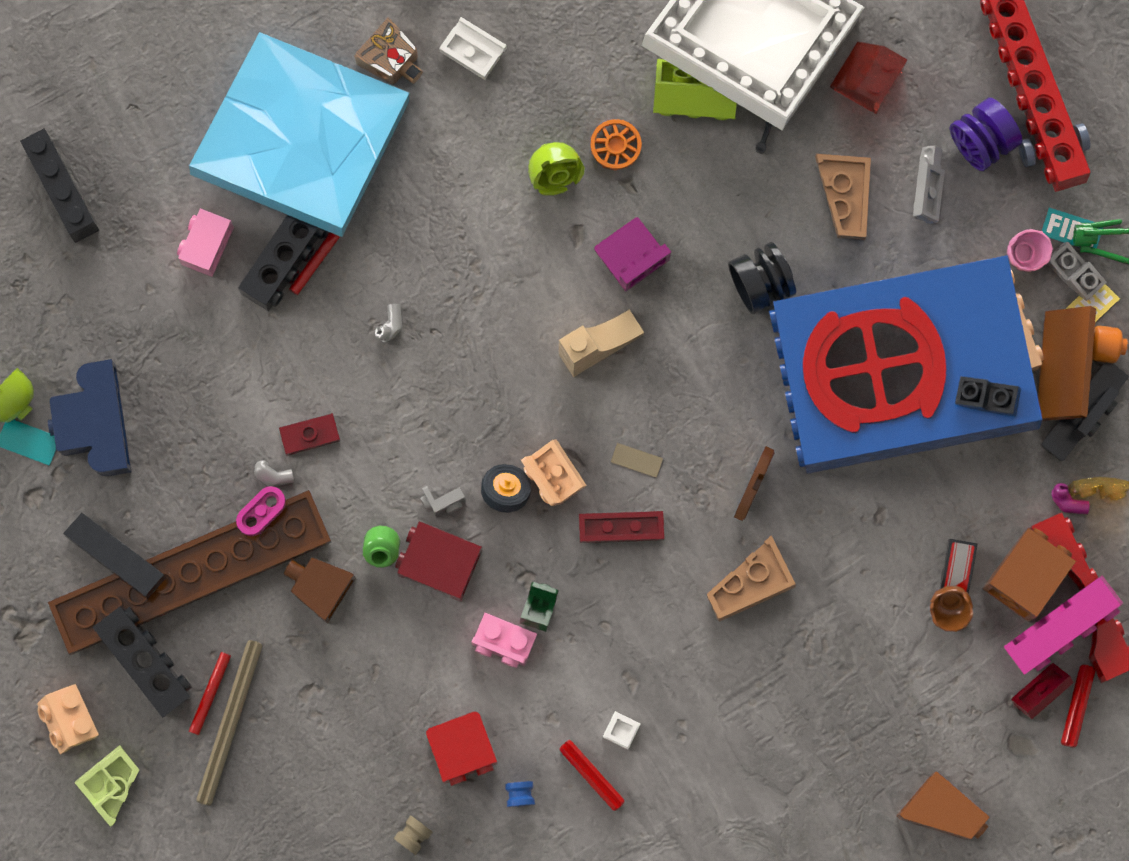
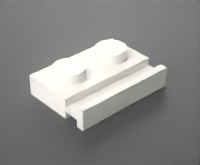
[439,17,507,80]

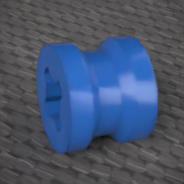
[505,781,535,807]

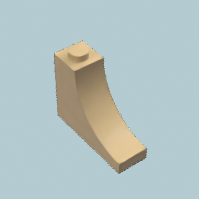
[559,309,644,377]

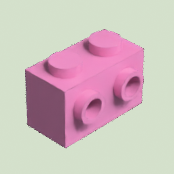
[177,208,234,277]

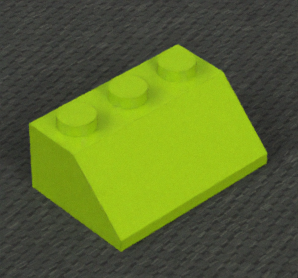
[653,59,737,120]

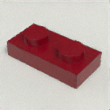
[1011,663,1074,719]

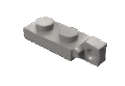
[913,145,945,224]

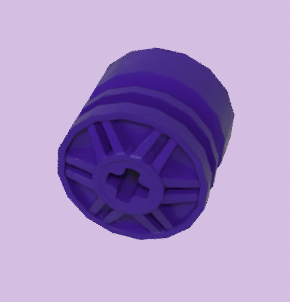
[949,98,1023,171]

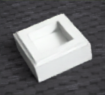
[603,711,640,750]

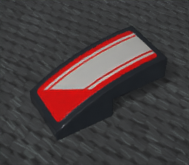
[940,539,978,594]

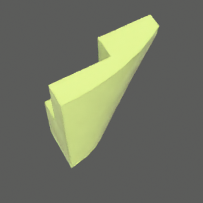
[75,745,139,827]

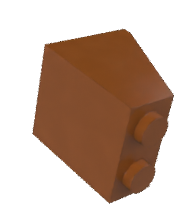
[982,528,1076,622]

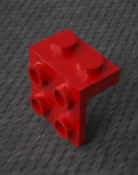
[426,712,498,786]

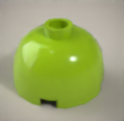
[528,142,585,196]
[0,368,34,423]

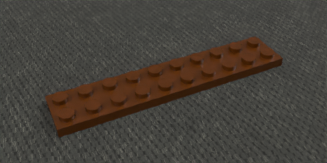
[48,490,332,655]

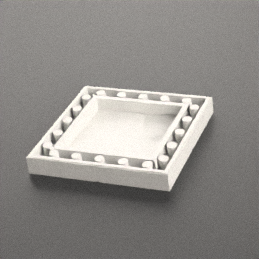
[641,0,864,130]

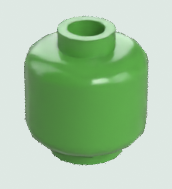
[363,526,400,568]

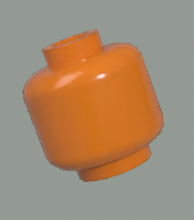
[1092,325,1128,363]

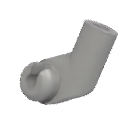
[375,304,403,342]

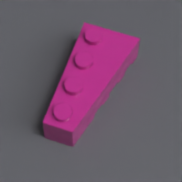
[1004,575,1123,675]

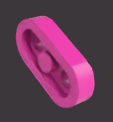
[236,486,286,536]

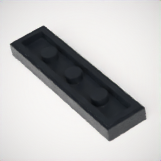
[63,512,166,599]

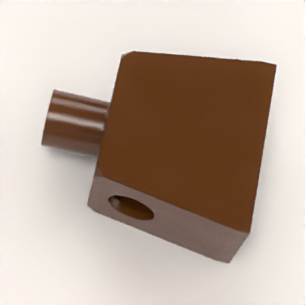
[284,558,356,624]

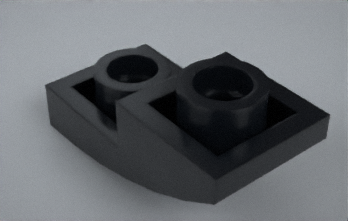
[955,376,1021,416]

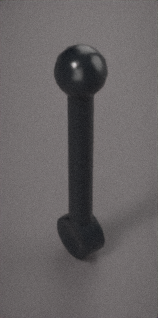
[755,122,772,154]

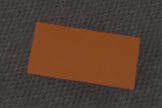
[1038,306,1096,421]

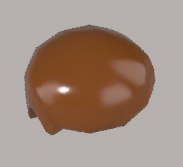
[930,586,973,632]

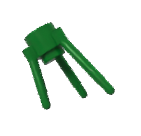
[1073,219,1129,264]

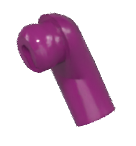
[1051,483,1090,515]

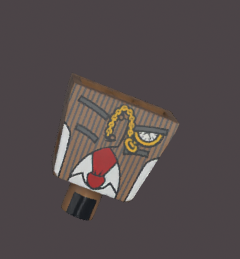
[354,18,423,85]

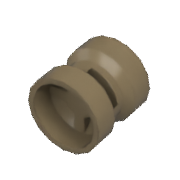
[393,815,433,855]

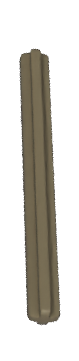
[196,640,262,806]

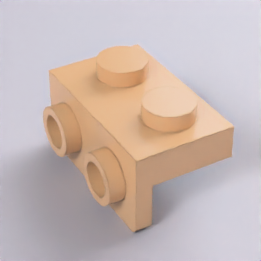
[521,439,587,506]
[37,684,99,754]

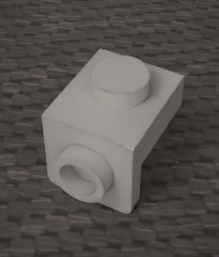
[420,486,466,517]

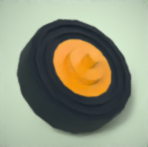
[481,464,531,513]

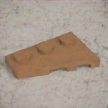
[815,154,871,240]
[707,535,796,622]

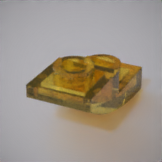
[1068,477,1129,501]

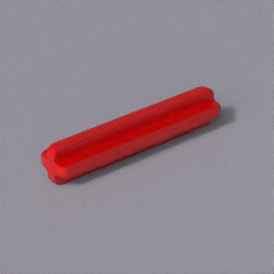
[1061,664,1096,748]
[560,740,625,811]

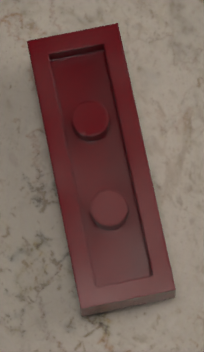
[579,511,664,543]

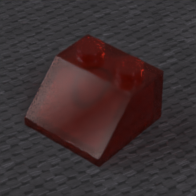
[830,42,908,114]

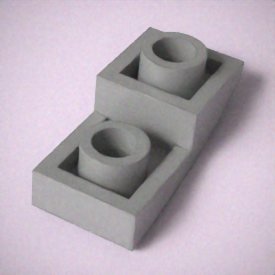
[1048,242,1107,301]

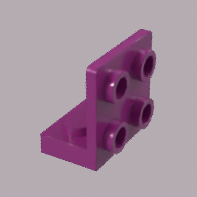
[594,217,671,292]

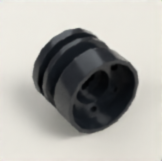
[728,242,796,314]

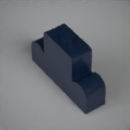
[48,359,132,476]

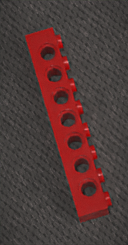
[980,0,1091,192]

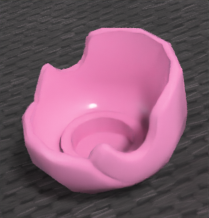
[1007,229,1053,272]

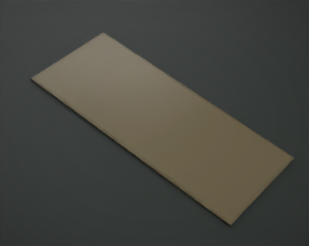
[611,443,663,478]

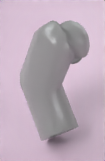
[254,460,295,487]

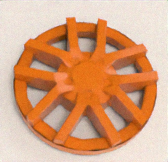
[590,119,642,171]

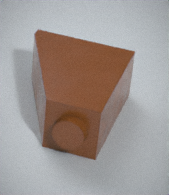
[897,771,990,840]

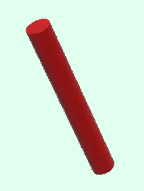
[289,232,341,295]
[188,652,231,735]

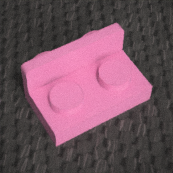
[471,613,537,668]

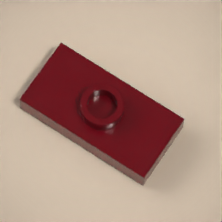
[279,413,340,456]

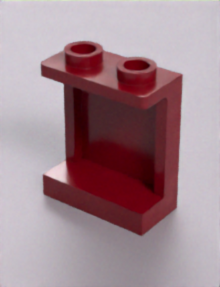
[395,521,483,602]

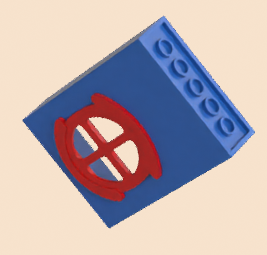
[769,255,1042,474]

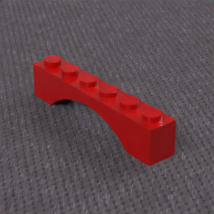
[1030,512,1129,683]

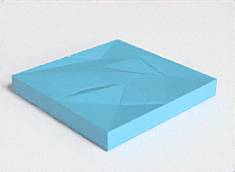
[189,32,409,237]

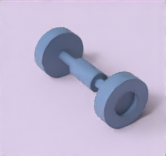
[1018,123,1090,167]

